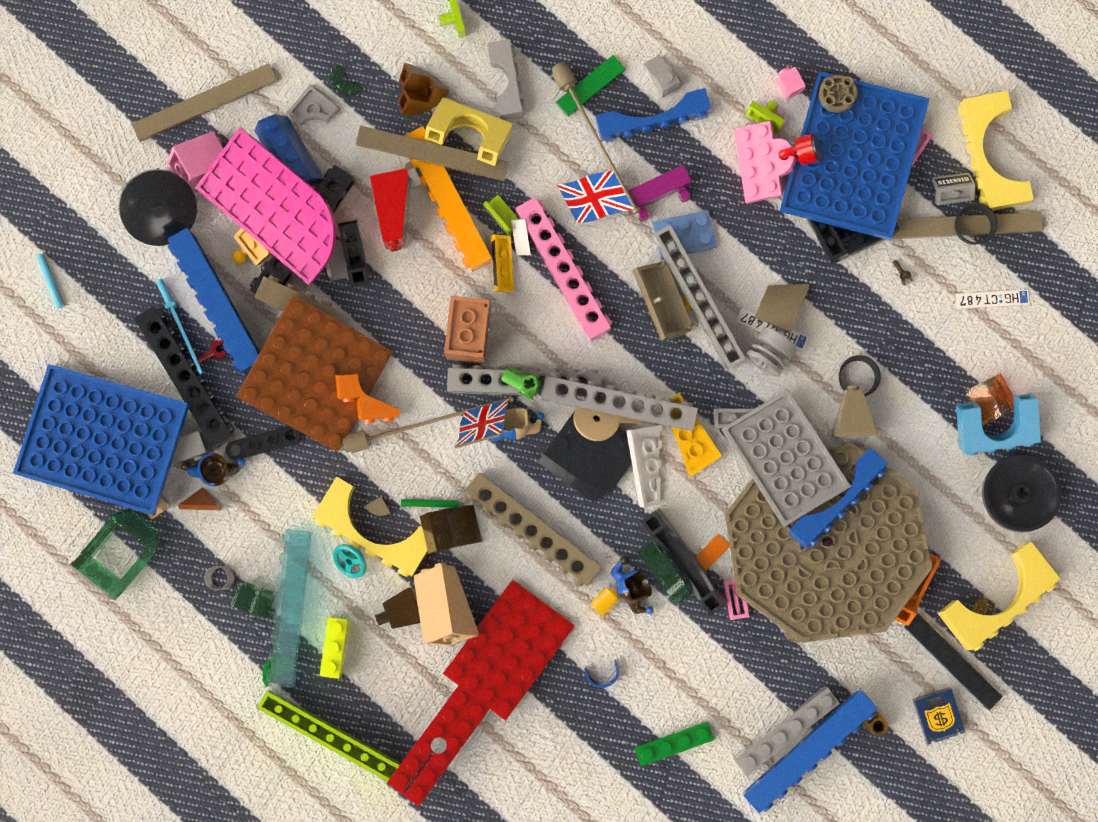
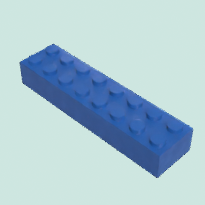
[167,228,260,376]

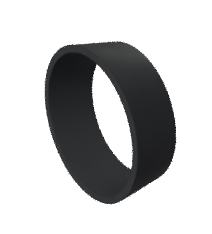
[954,203,998,245]
[839,355,881,396]

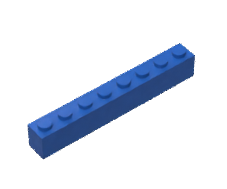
[743,688,878,814]

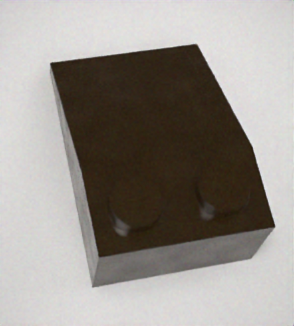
[420,504,482,554]

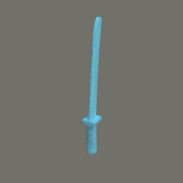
[156,279,203,374]

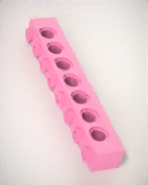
[515,197,612,342]

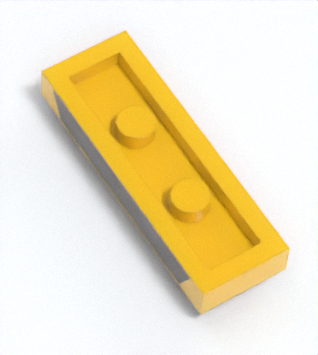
[491,234,514,293]

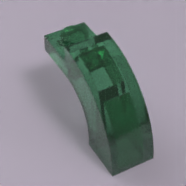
[637,541,692,605]

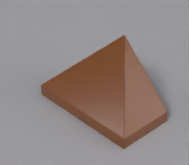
[178,487,221,511]

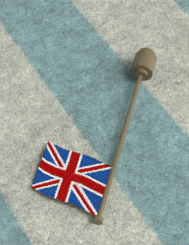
[552,62,641,223]
[342,395,514,453]

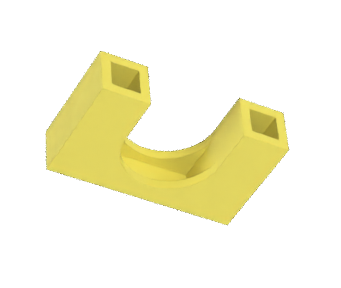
[424,97,513,166]

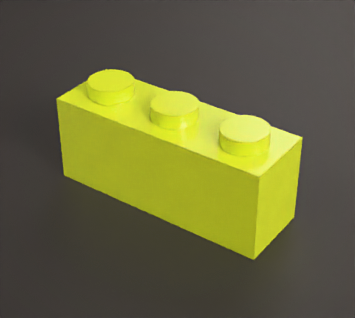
[320,617,350,679]

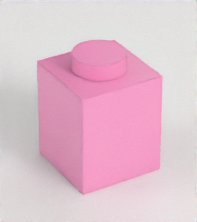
[776,67,806,100]

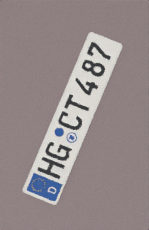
[956,290,1029,309]
[736,308,808,350]

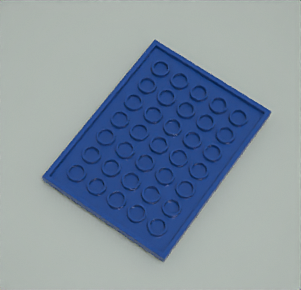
[779,71,930,240]
[13,364,190,516]

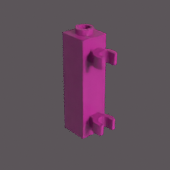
[628,165,691,222]

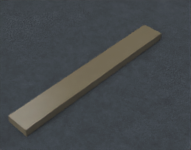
[132,63,278,142]
[356,125,509,181]
[892,212,1043,240]

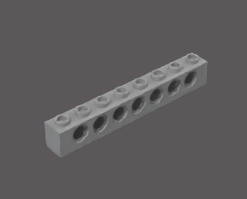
[652,225,745,370]
[447,365,602,398]
[540,373,698,431]

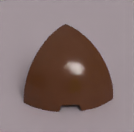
[398,63,450,115]

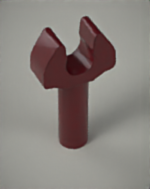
[193,340,228,364]

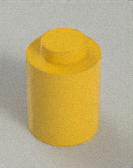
[590,587,620,617]

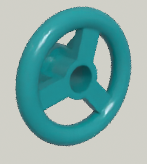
[333,544,366,578]

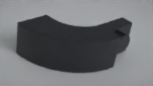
[338,220,369,287]

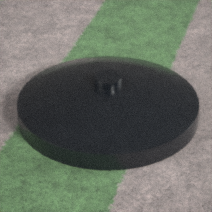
[118,169,197,246]
[982,455,1061,533]

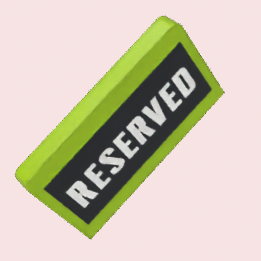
[483,195,519,236]

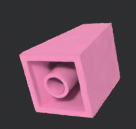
[167,131,223,190]

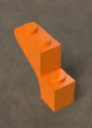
[335,373,400,423]
[895,553,941,626]

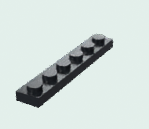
[904,613,1003,711]

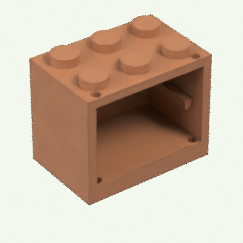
[444,296,491,364]

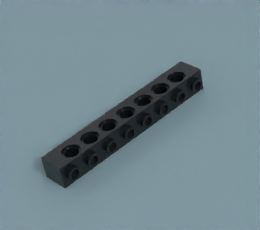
[250,165,356,295]
[134,306,235,449]

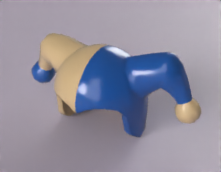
[491,408,545,442]

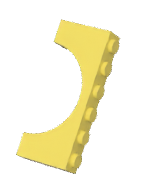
[958,90,1034,211]
[312,477,428,577]
[938,542,1060,651]

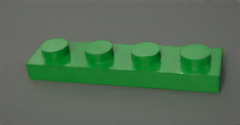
[634,721,715,766]

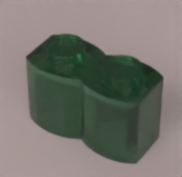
[230,581,276,618]

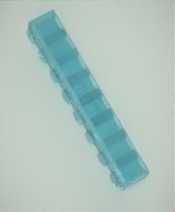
[266,529,312,688]

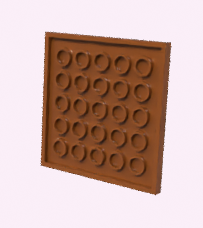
[235,295,393,452]

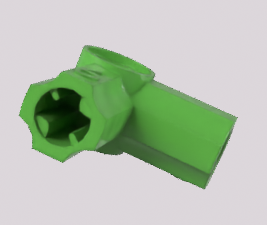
[501,366,542,400]

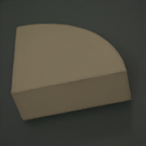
[405,161,422,186]
[364,497,391,516]

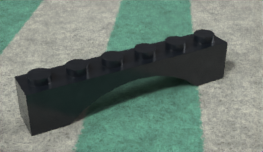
[640,508,728,616]

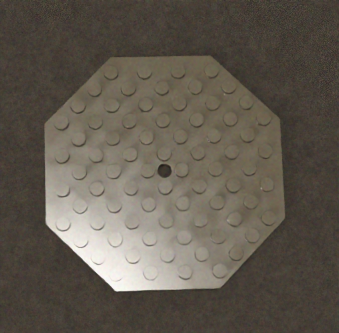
[725,443,932,643]

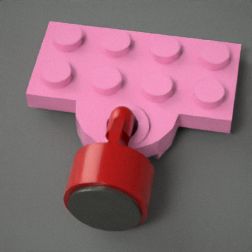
[734,121,822,204]

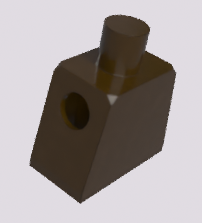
[375,587,421,629]

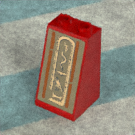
[370,168,411,252]

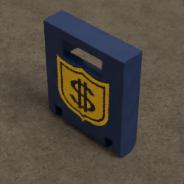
[912,687,965,745]

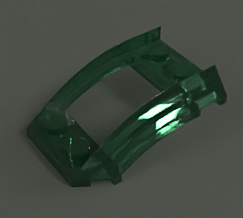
[70,508,160,600]

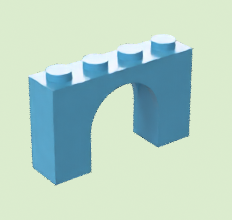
[956,393,1041,455]

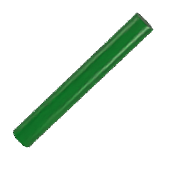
[401,499,459,508]

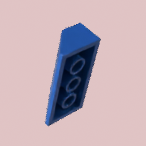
[254,114,324,186]

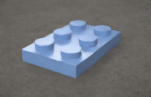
[652,210,717,260]

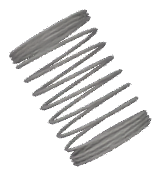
[204,566,235,590]

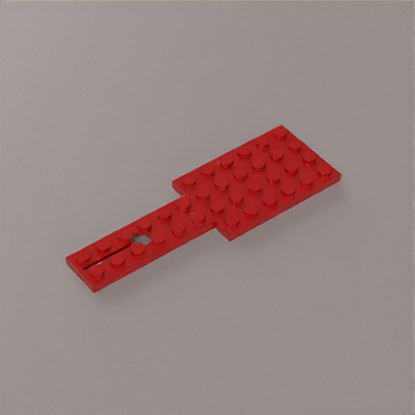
[387,579,575,807]

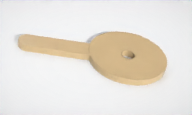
[573,397,658,441]

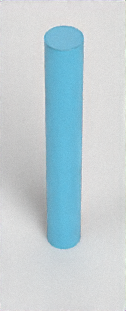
[37,254,64,308]

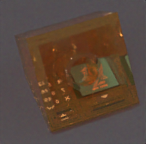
[966,373,1014,425]

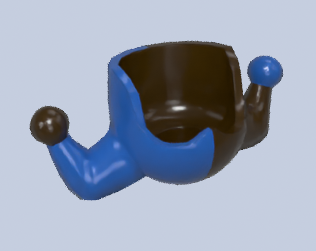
[181,453,245,487]
[611,556,654,614]

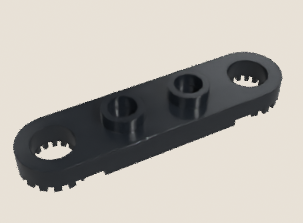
[225,426,301,460]

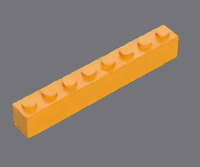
[404,126,492,272]

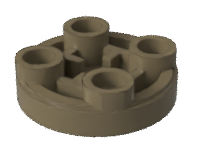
[819,75,857,113]

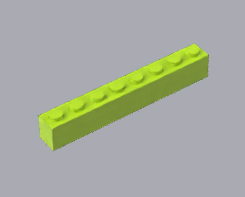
[257,690,401,782]

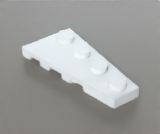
[627,425,662,507]

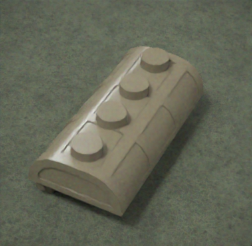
[633,262,693,342]

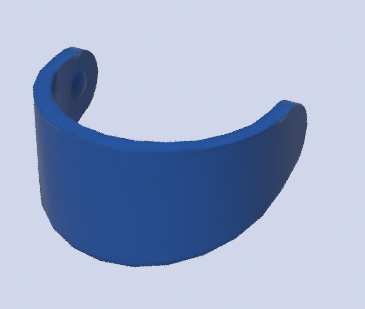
[584,660,619,688]

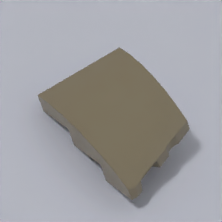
[754,284,810,333]

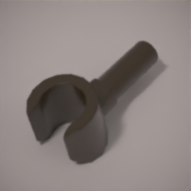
[892,260,913,286]

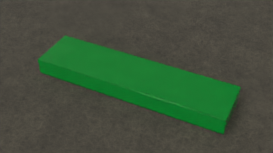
[556,55,625,117]

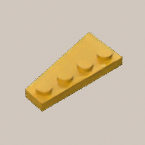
[670,393,722,477]

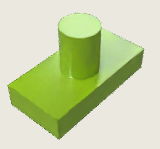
[439,0,466,38]
[745,101,785,134]

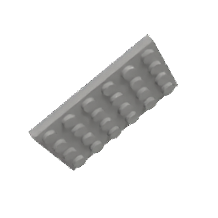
[722,389,851,527]

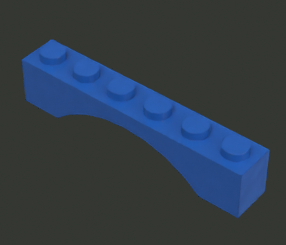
[595,88,711,142]
[789,448,888,550]

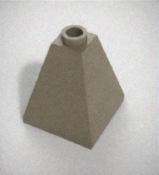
[832,386,877,437]

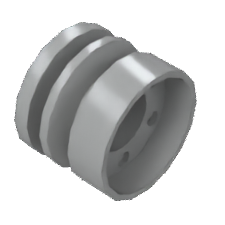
[746,327,797,377]

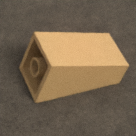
[414,563,479,646]

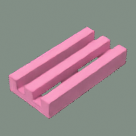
[723,580,750,620]

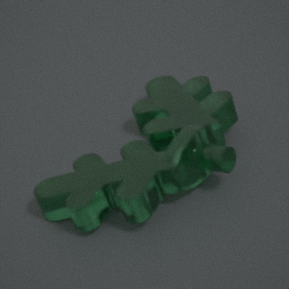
[329,64,360,97]

